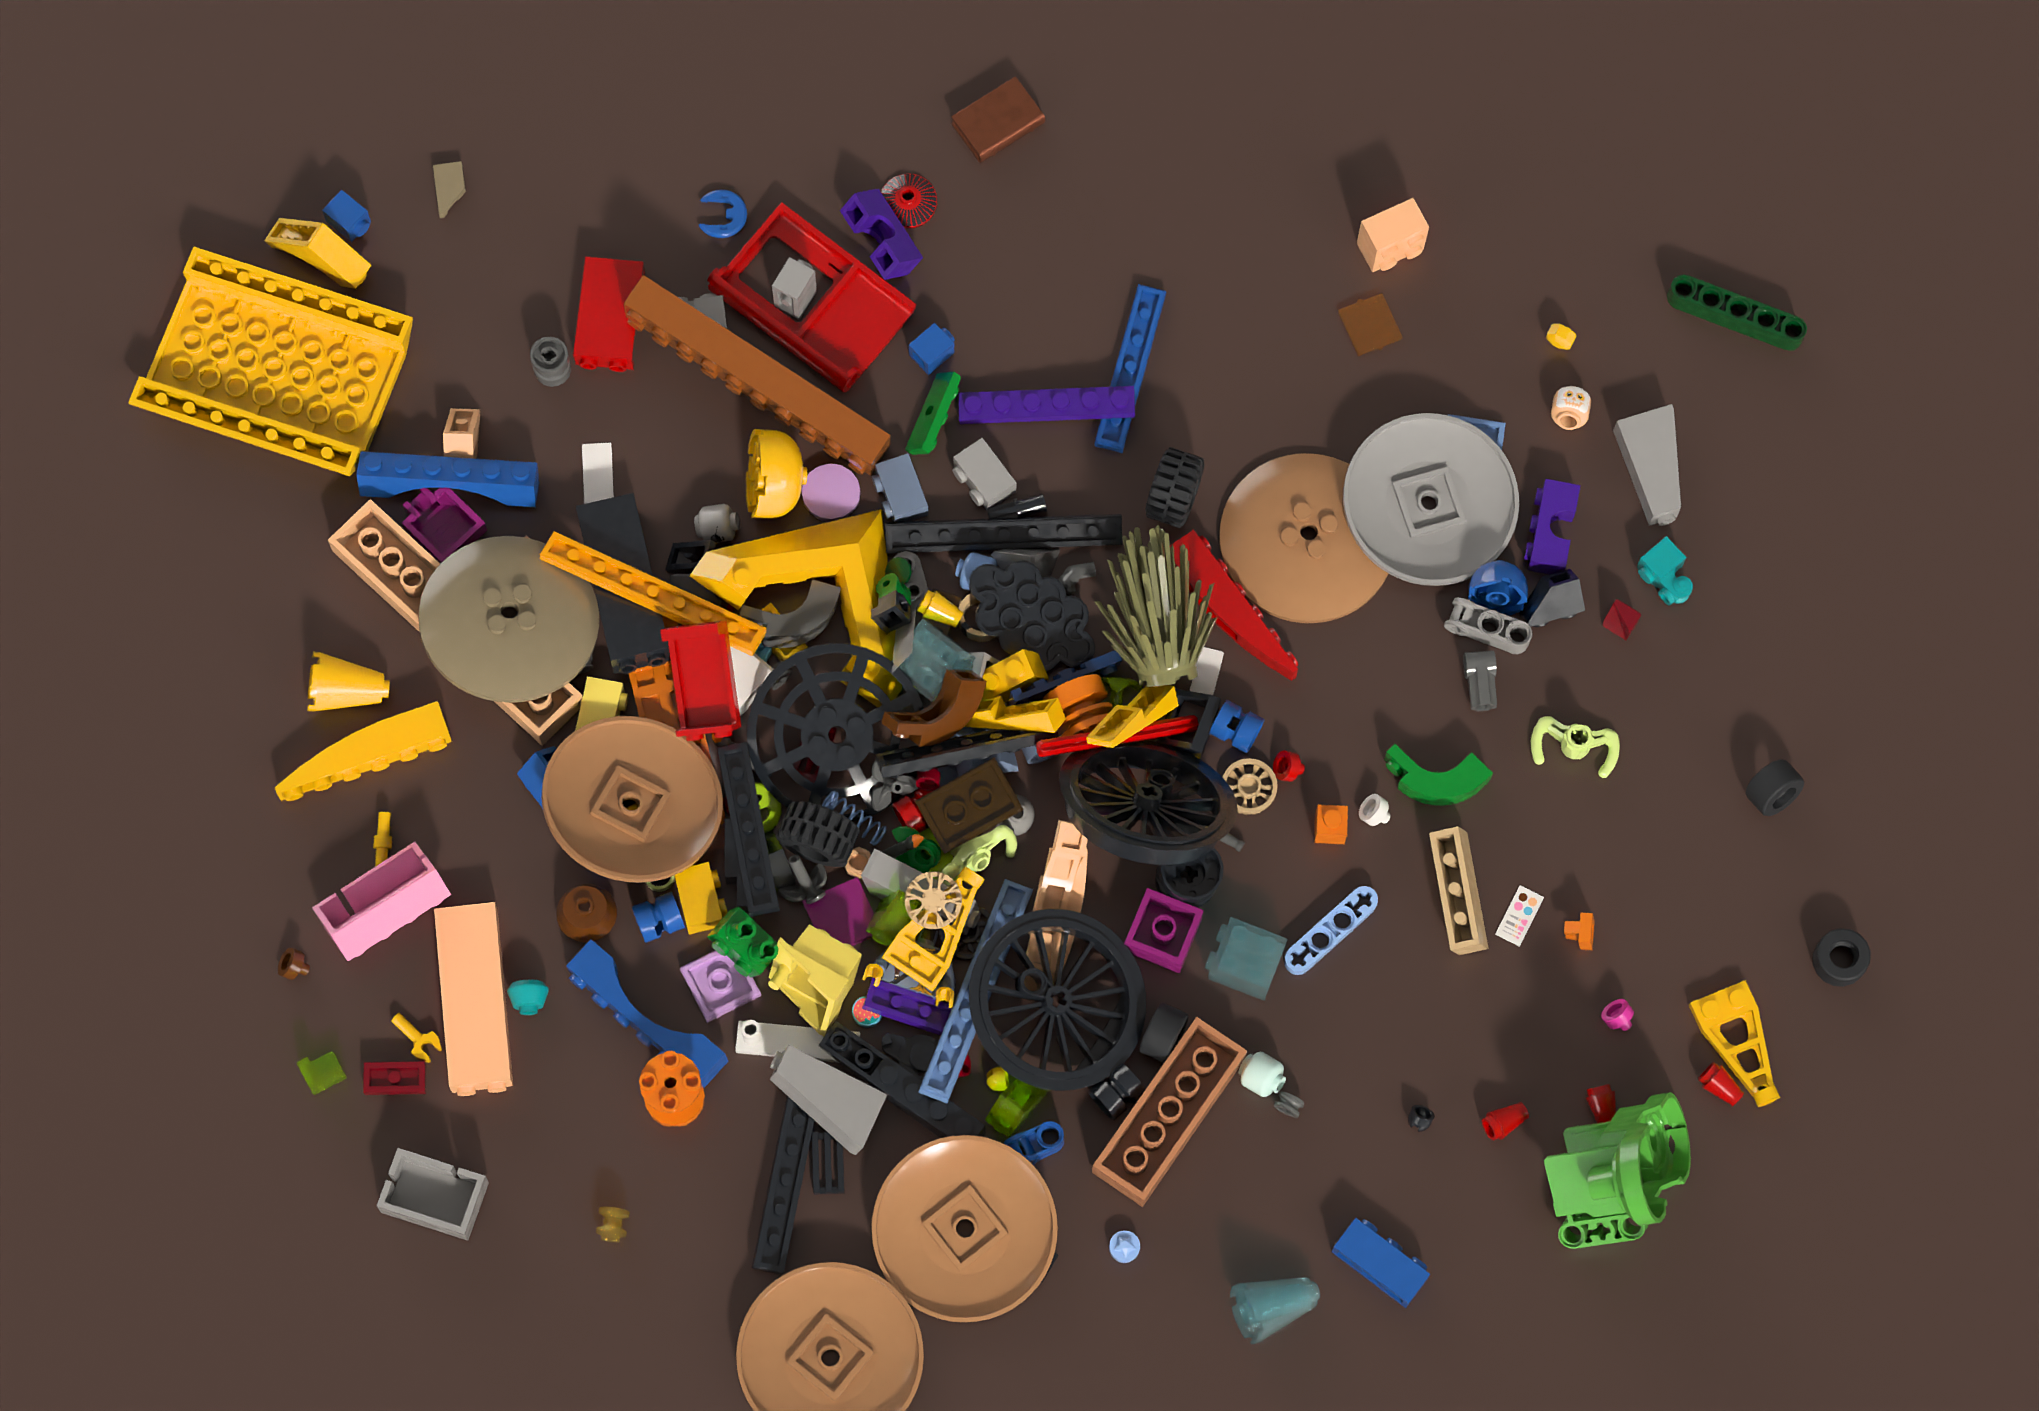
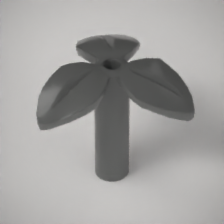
[871,760,918,811]
[778,855,827,904]

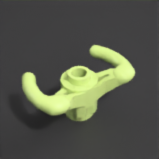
[1531,716,1620,778]
[942,825,1017,886]

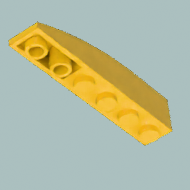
[275,701,452,801]

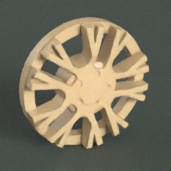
[1223,758,1277,815]
[904,872,962,929]

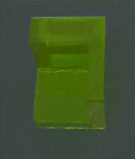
[296,1052,347,1095]

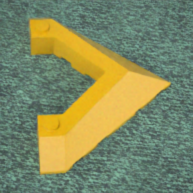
[690,509,902,707]

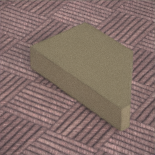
[433,161,466,218]

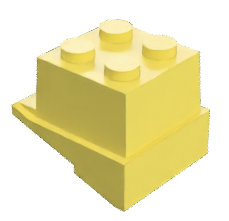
[768,924,862,1037]

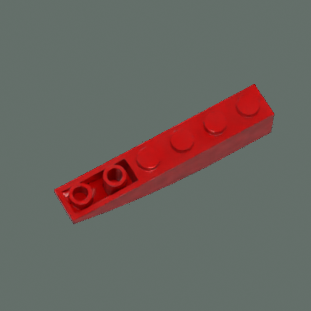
[1170,530,1299,681]

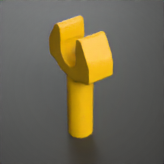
[391,1013,442,1063]

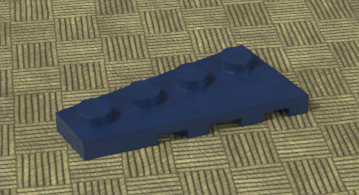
[1007,650,1122,706]

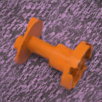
[639,1051,705,1127]

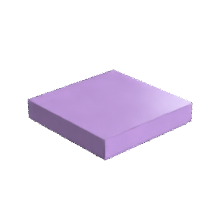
[680,951,761,1023]

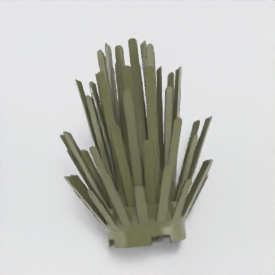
[1095,525,1217,687]

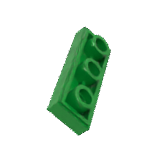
[905,371,961,455]

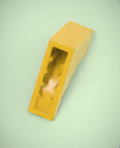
[264,218,371,289]

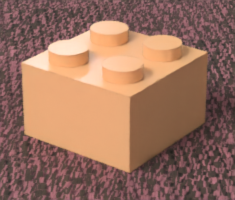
[1357,198,1429,272]

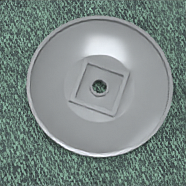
[1343,413,1519,586]

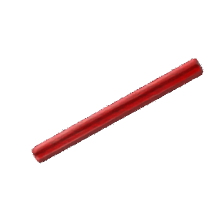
[1036,715,1199,757]

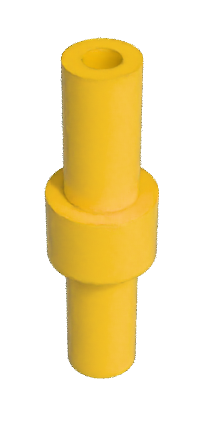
[373,812,392,867]

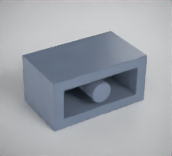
[872,453,928,522]

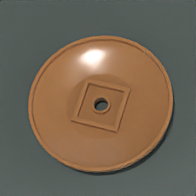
[1219,454,1389,623]
[541,716,723,883]
[872,1135,1058,1322]
[736,1262,924,1411]

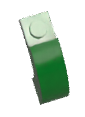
[1384,744,1493,806]

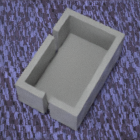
[377,1148,489,1241]

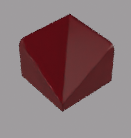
[1602,599,1641,641]

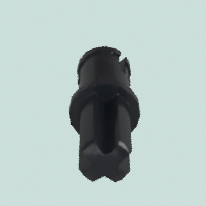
[987,494,1047,519]

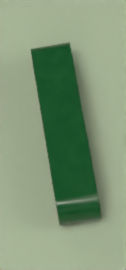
[1667,275,1807,351]

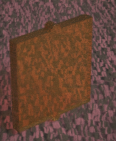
[1338,293,1403,356]

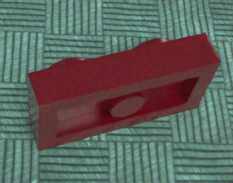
[363,1061,427,1095]

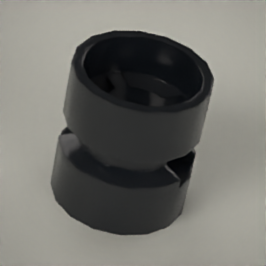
[1088,1063,1145,1120]

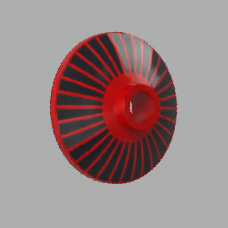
[881,174,937,228]

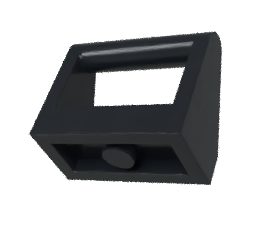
[1156,689,1221,759]

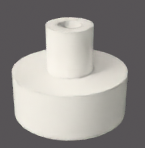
[1359,794,1391,826]

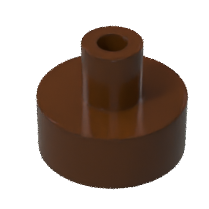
[278,947,310,980]

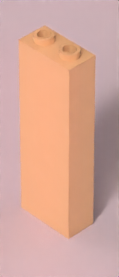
[434,902,513,1096]

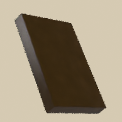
[915,757,1024,855]

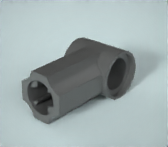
[1463,651,1497,711]

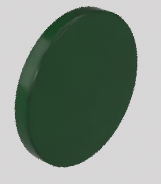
[885,557,912,585]

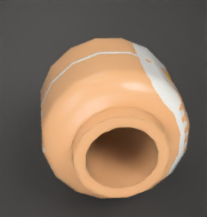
[1551,386,1591,430]

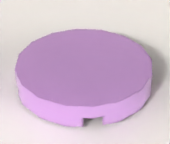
[802,464,861,522]

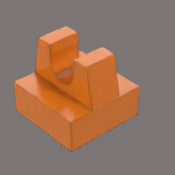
[1564,913,1595,950]

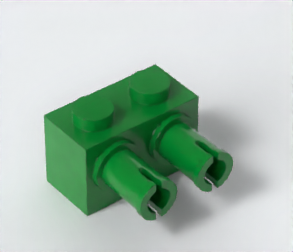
[707,907,778,978]

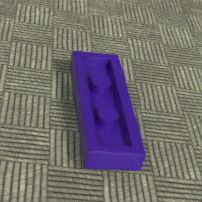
[862,978,953,1036]

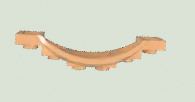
[1024,820,1088,1000]

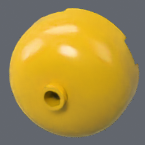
[746,429,807,519]

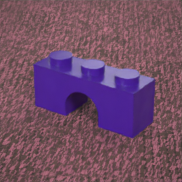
[840,189,923,280]
[1524,479,1581,575]

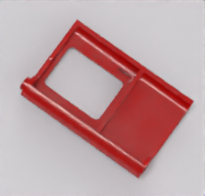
[707,202,916,393]

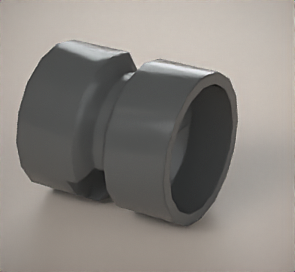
[530,337,571,387]

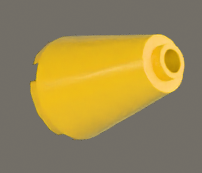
[307,651,390,712]

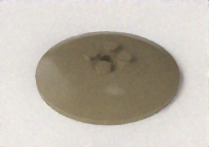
[419,536,599,703]

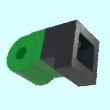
[871,573,911,634]

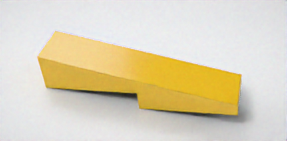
[1086,685,1179,748]
[964,696,1066,733]

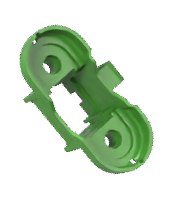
[1544,1092,1691,1249]

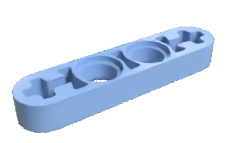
[1284,886,1378,975]

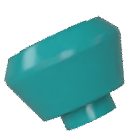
[507,980,549,1015]

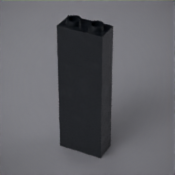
[576,493,671,674]

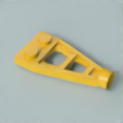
[882,866,984,992]
[1689,980,1780,1107]

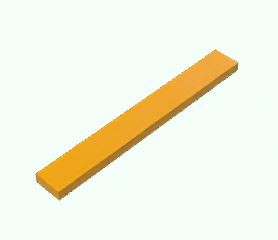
[540,531,766,656]

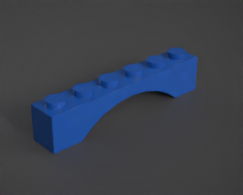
[357,451,539,507]
[566,939,729,1088]

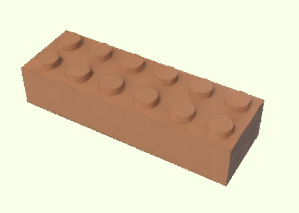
[1092,1017,1247,1207]

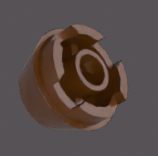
[556,884,617,942]

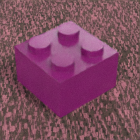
[1124,888,1204,974]

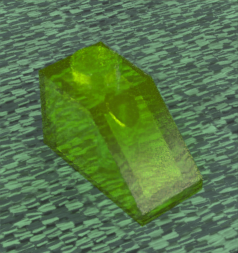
[866,890,923,946]
[985,1079,1049,1138]

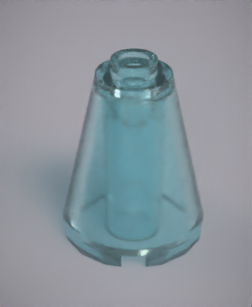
[1230,1277,1320,1345]

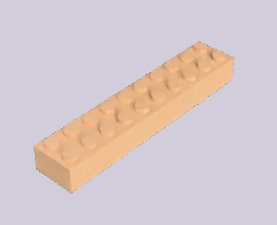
[328,499,582,746]

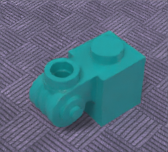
[1637,536,1693,605]

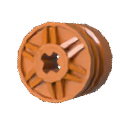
[1043,674,1114,737]

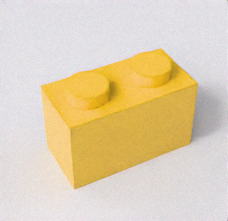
[982,649,1049,703]
[674,862,727,935]

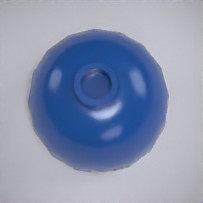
[1468,560,1528,616]

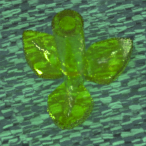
[1101,676,1143,707]

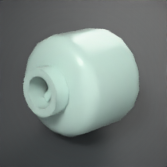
[1238,1051,1286,1097]

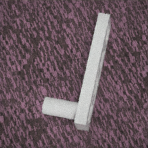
[735,1020,860,1063]

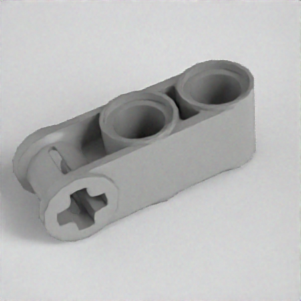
[1444,597,1532,654]

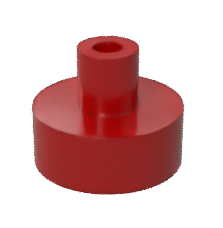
[1273,750,1305,782]

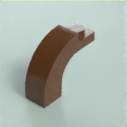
[882,669,987,747]

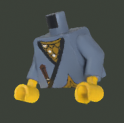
[862,928,956,1008]

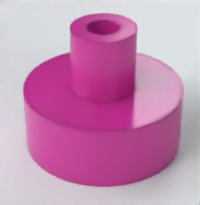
[1601,999,1634,1031]

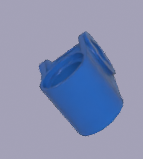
[1004,1121,1065,1165]

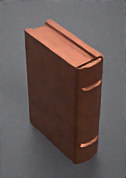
[951,76,1045,163]

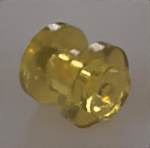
[596,1207,630,1242]

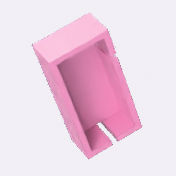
[312,842,451,961]

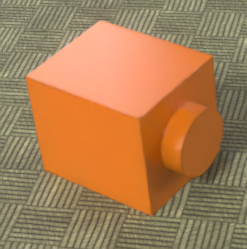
[1314,805,1348,844]

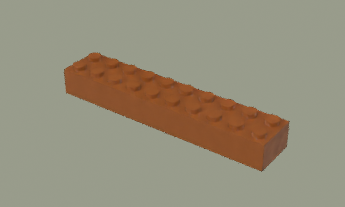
[624,275,891,476]

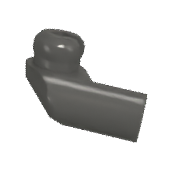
[1058,562,1096,595]

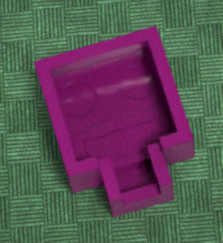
[401,488,487,564]

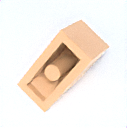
[443,408,480,459]

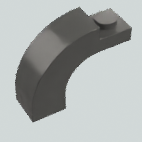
[739,580,841,648]

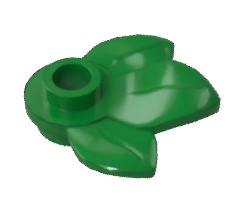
[892,826,942,873]

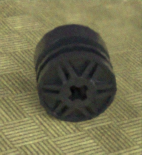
[1155,848,1224,908]

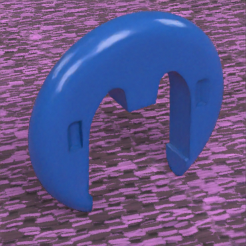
[698,189,747,238]

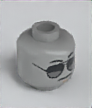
[694,504,740,543]

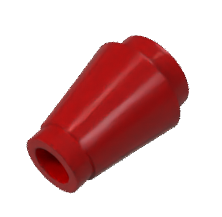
[1698,1062,1744,1106]
[1586,1084,1617,1123]
[1482,1102,1529,1140]

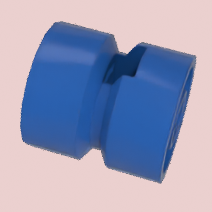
[1209,700,1265,753]
[631,892,685,943]

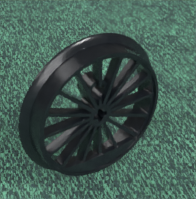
[1059,740,1238,865]
[969,909,1146,1091]

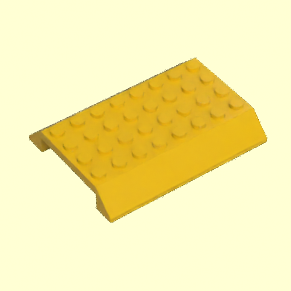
[128,247,413,476]

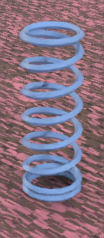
[822,791,887,846]

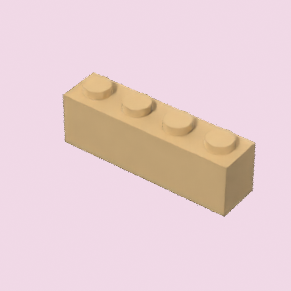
[1429,826,1489,955]

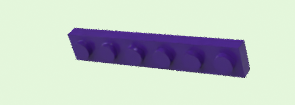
[959,386,1135,424]

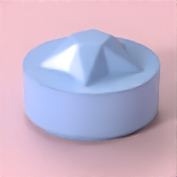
[1109,1231,1140,1263]

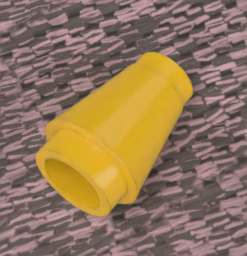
[917,590,963,627]

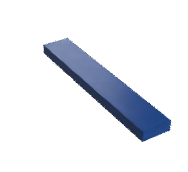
[1094,284,1166,453]

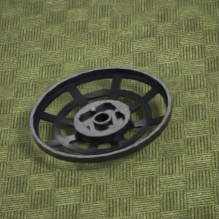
[747,643,924,821]

